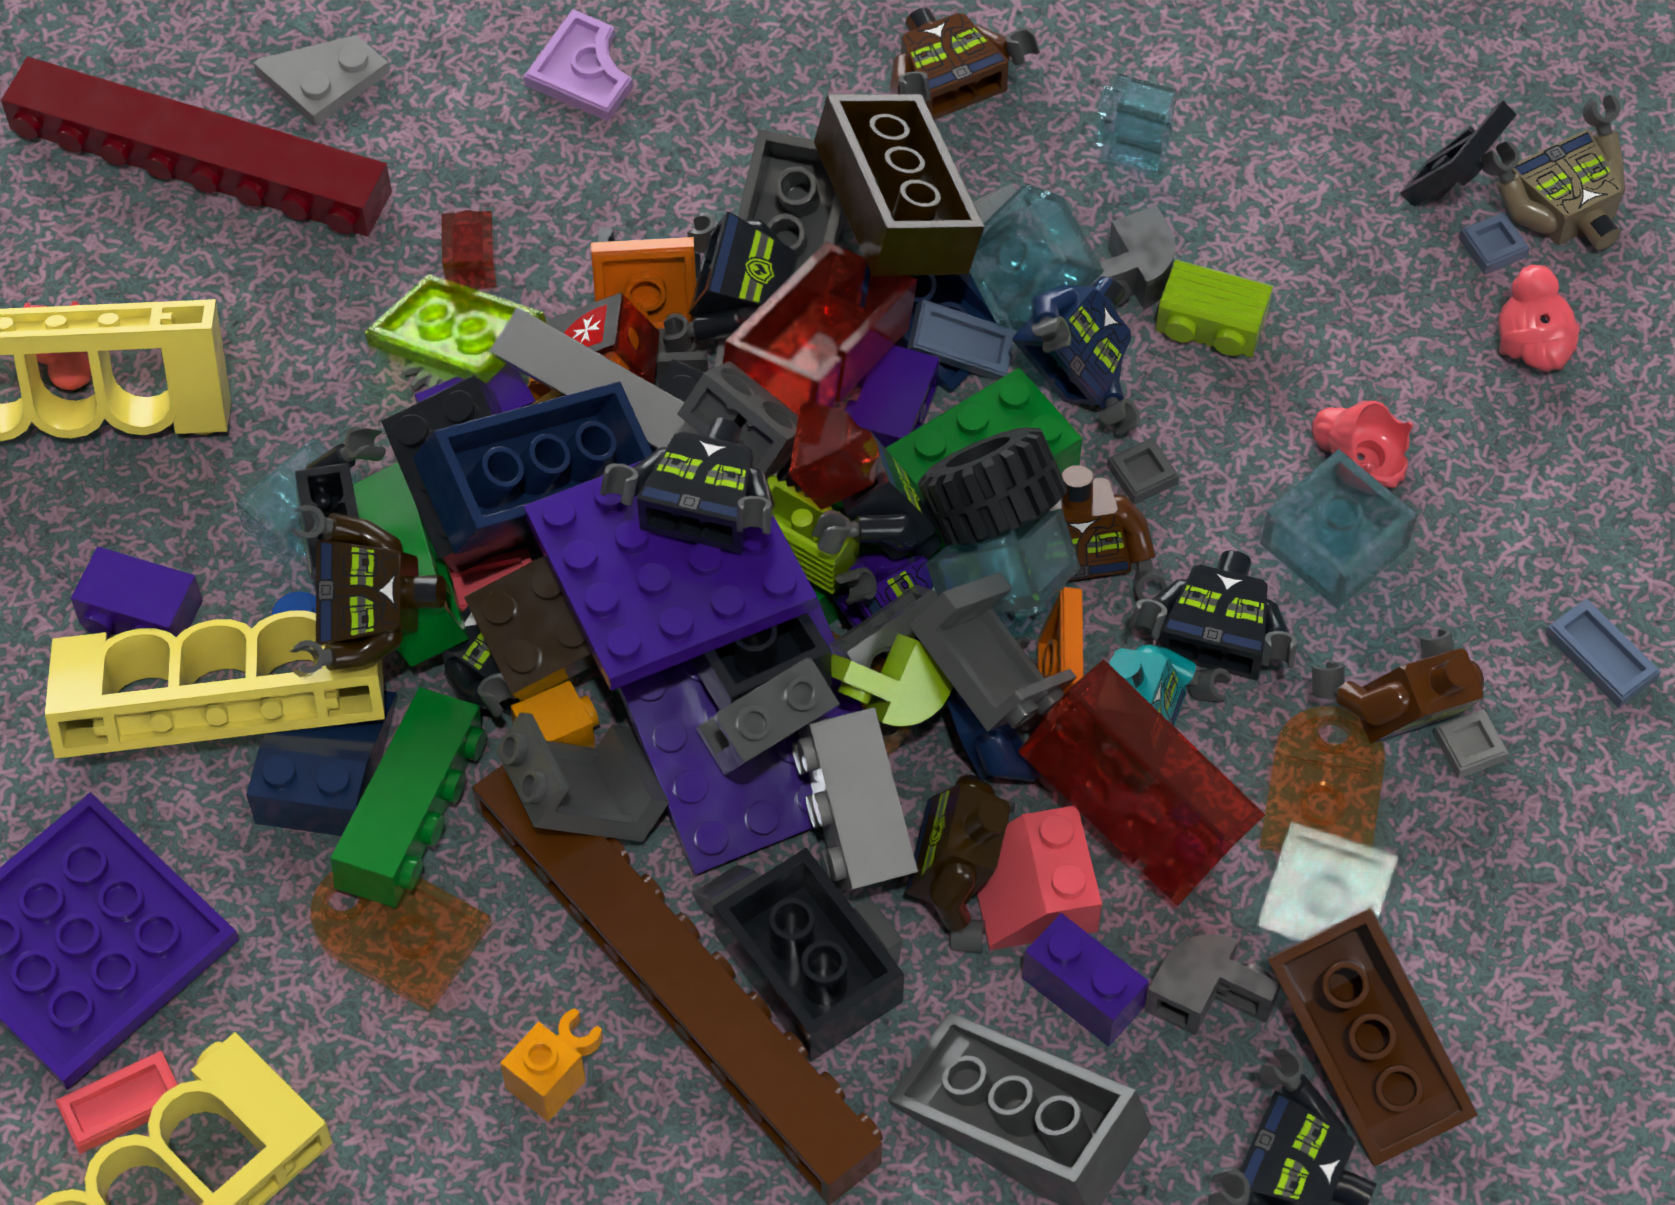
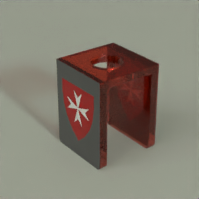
[547,292,660,384]

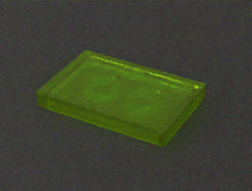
[364,274,547,384]

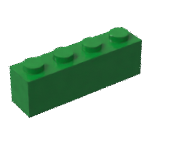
[353,462,469,667]
[330,687,487,908]

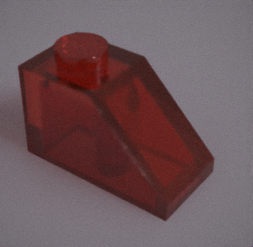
[789,401,879,510]

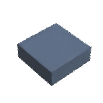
[1459,212,1530,275]

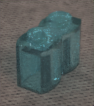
[1095,73,1177,176]

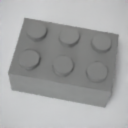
[792,707,918,890]

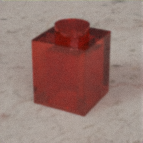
[441,210,497,291]

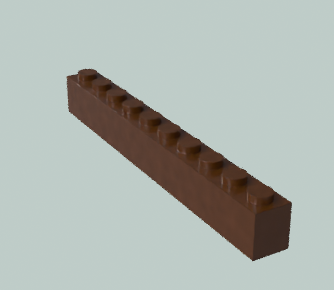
[472,765,883,1205]

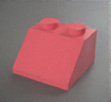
[976,805,1102,950]

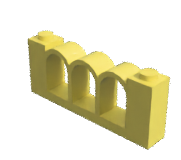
[0,299,231,442]
[45,611,385,759]
[36,1032,333,1205]

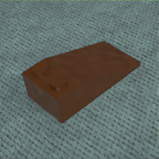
[1268,906,1478,1167]

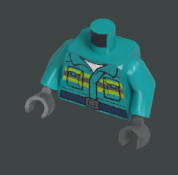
[1093,645,1231,814]

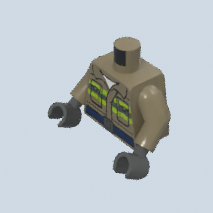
[1481,95,1625,250]

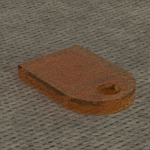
[1259,706,1385,868]
[310,871,492,1013]

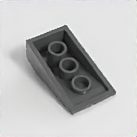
[738,129,848,337]
[888,1012,1152,1205]

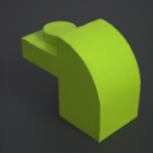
[831,633,953,726]

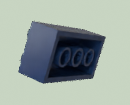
[413,381,653,555]

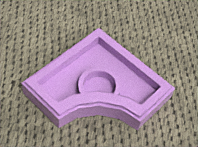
[524,9,633,122]

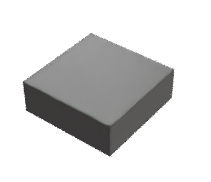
[1433,709,1509,779]

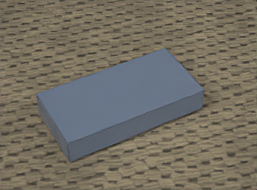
[907,299,1016,380]
[1545,598,1661,708]

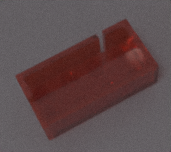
[722,242,917,432]
[1018,659,1265,907]

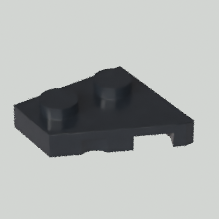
[1400,101,1517,206]

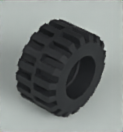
[918,428,1067,545]

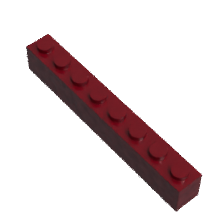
[1,56,392,237]

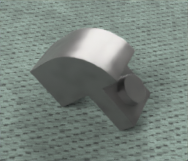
[1082,205,1175,310]
[1145,934,1280,1036]

